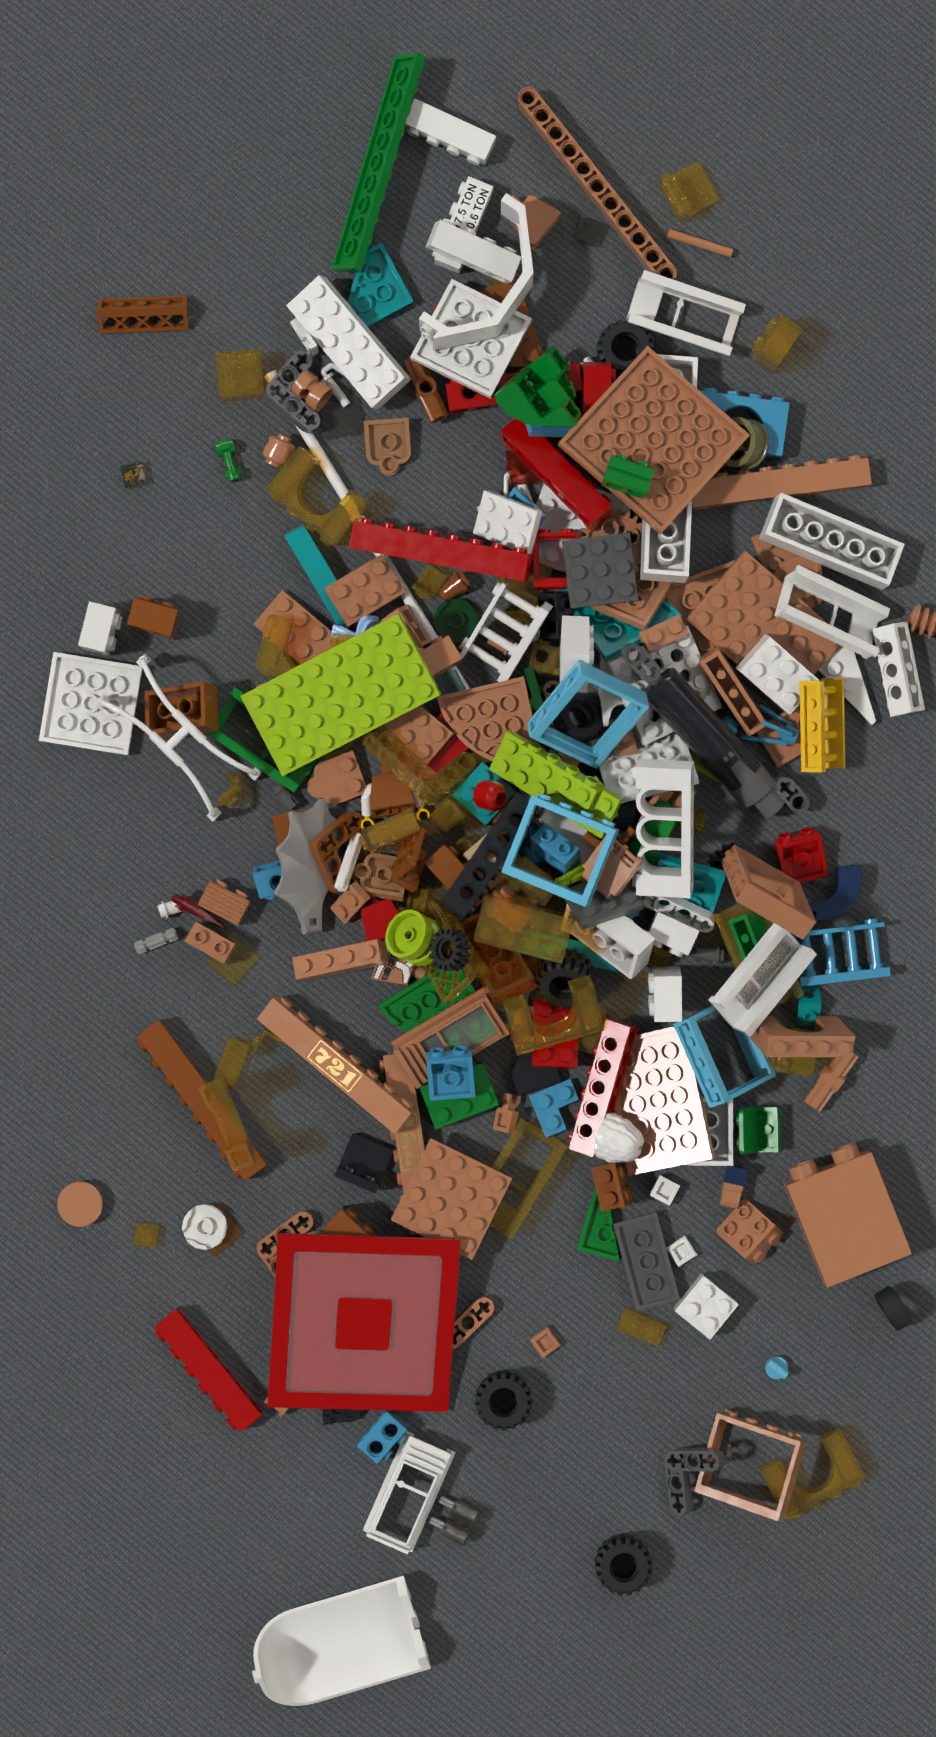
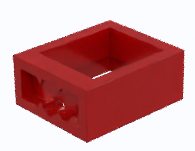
[533,529,579,590]

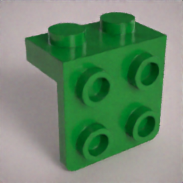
[736,1107,782,1154]

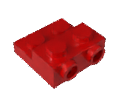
[774,827,829,883]

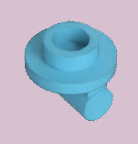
[765,1356,789,1379]

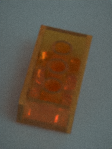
[452,910,536,1009]

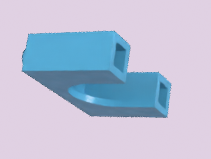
[700,388,789,459]

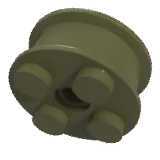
[725,417,770,469]

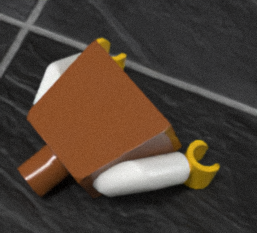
[361,763,430,830]

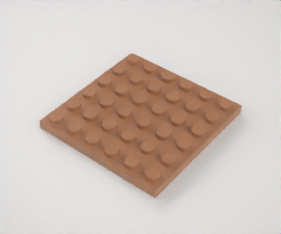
[558,346,750,535]

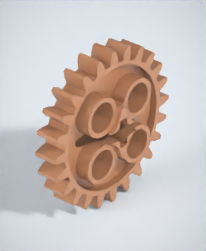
[579,509,642,575]

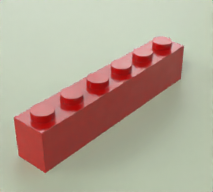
[500,418,612,531]
[155,1307,263,1432]

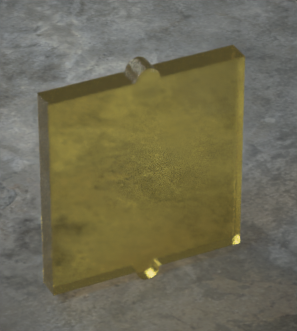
[206,933,260,986]

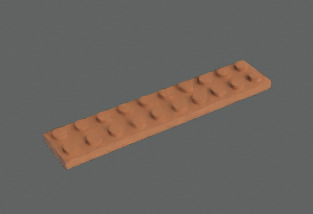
[253,590,454,768]

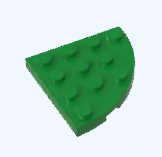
[378,968,497,1047]

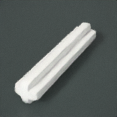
[334,832,364,892]

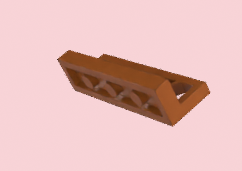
[97,295,189,334]

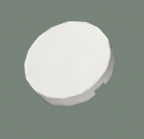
[182,1204,228,1250]

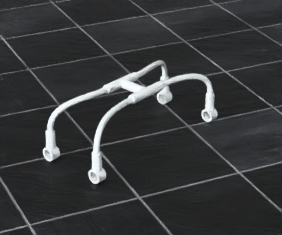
[94,653,263,822]

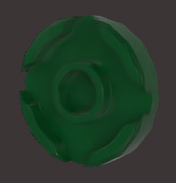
[434,598,478,643]

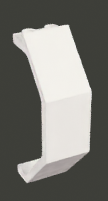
[419,193,533,351]

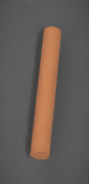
[667,229,733,258]

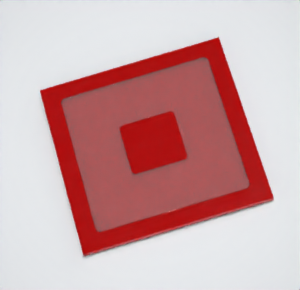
[267,1233,461,1412]

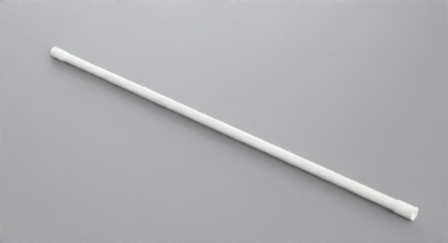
[264,370,544,814]

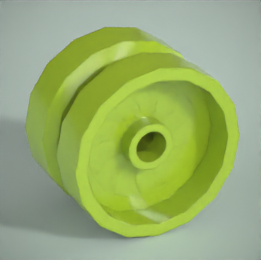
[385,910,443,967]

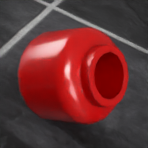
[473,780,507,812]

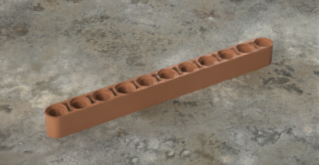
[518,87,677,280]

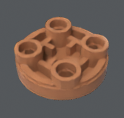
[57,1181,103,1227]

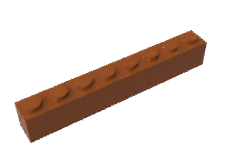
[137,1019,268,1181]

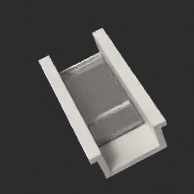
[709,923,817,1037]

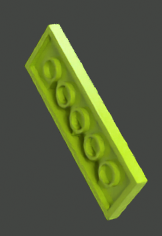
[489,730,623,839]

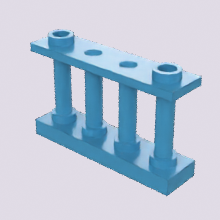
[792,918,891,987]

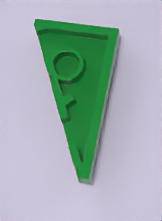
[576,1186,619,1262]

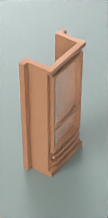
[391,986,512,1089]

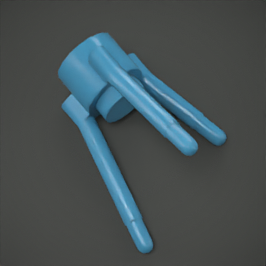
[741,704,799,747]

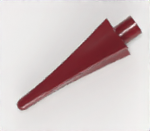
[171,893,225,928]

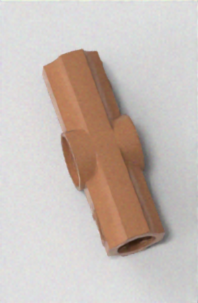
[804,1053,858,1112]

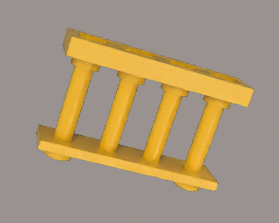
[800,678,845,772]

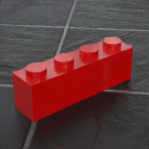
[582,362,616,417]

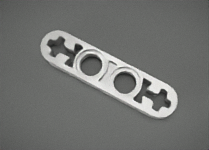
[635,887,715,933]

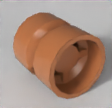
[291,370,333,412]

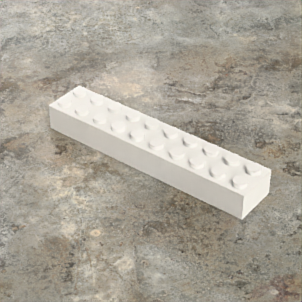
[640,354,698,583]

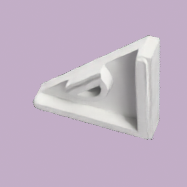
[290,318,319,357]

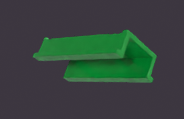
[206,687,320,792]

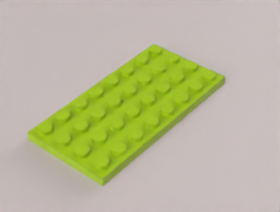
[240,613,441,776]

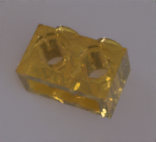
[529,640,560,677]

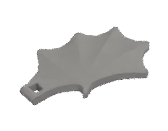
[274,799,347,935]

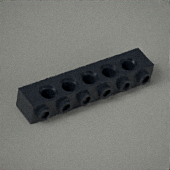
[439,792,539,921]

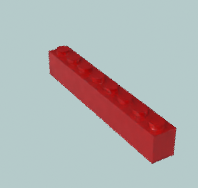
[349,517,533,581]

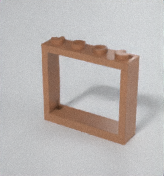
[722,844,816,939]
[694,1410,807,1521]

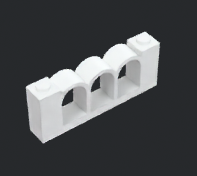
[632,759,694,898]

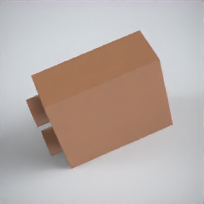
[782,1142,912,1288]

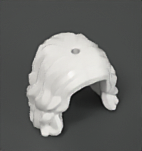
[593,1112,644,1163]

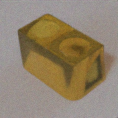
[430,797,467,832]

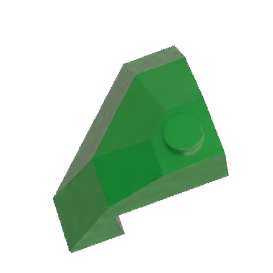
[494,345,581,427]

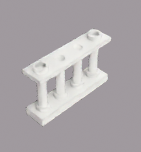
[459,578,553,682]

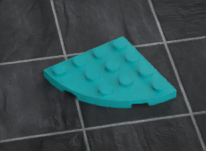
[562,589,683,662]

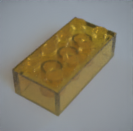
[473,894,574,964]

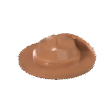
[773,556,822,609]

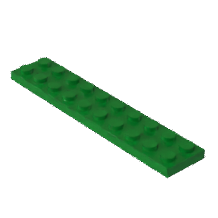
[331,53,425,272]

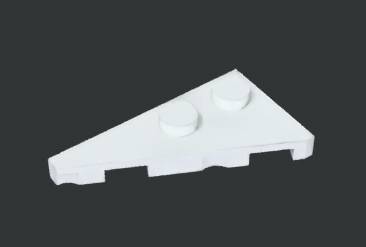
[818,646,876,725]

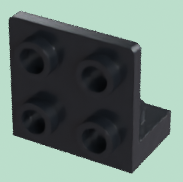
[334,1133,393,1194]

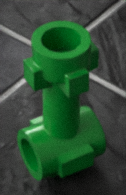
[214,439,242,482]

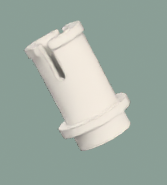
[157,901,182,919]

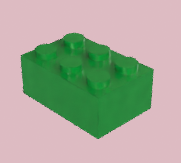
[419,1062,499,1129]

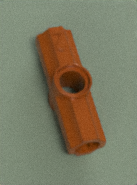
[403,357,448,424]

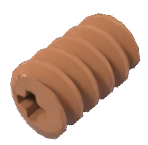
[907,604,936,640]

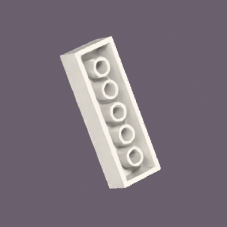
[286,275,411,409]
[759,493,904,590]

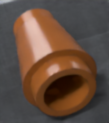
[438,570,472,601]

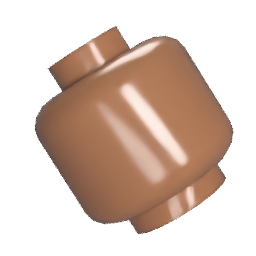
[262,433,295,468]

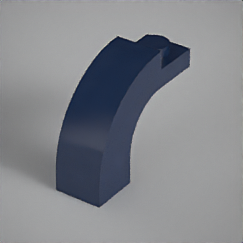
[808,866,862,920]

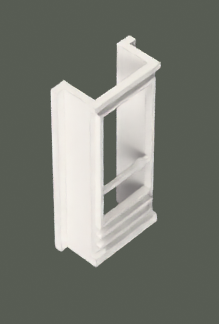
[626,270,746,356]
[774,565,890,659]
[363,1430,456,1554]

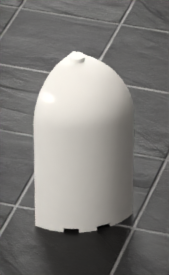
[252,1576,431,1706]

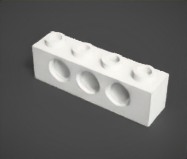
[873,622,925,717]

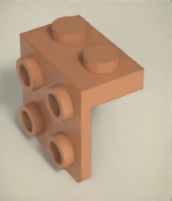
[716,1199,784,1266]

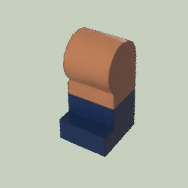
[719,1165,748,1209]

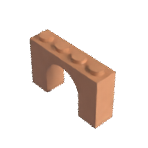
[750,1016,855,1057]

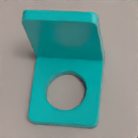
[796,986,821,1026]

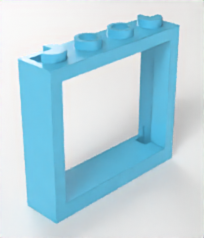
[527,660,649,769]
[501,793,619,907]
[673,993,776,1108]

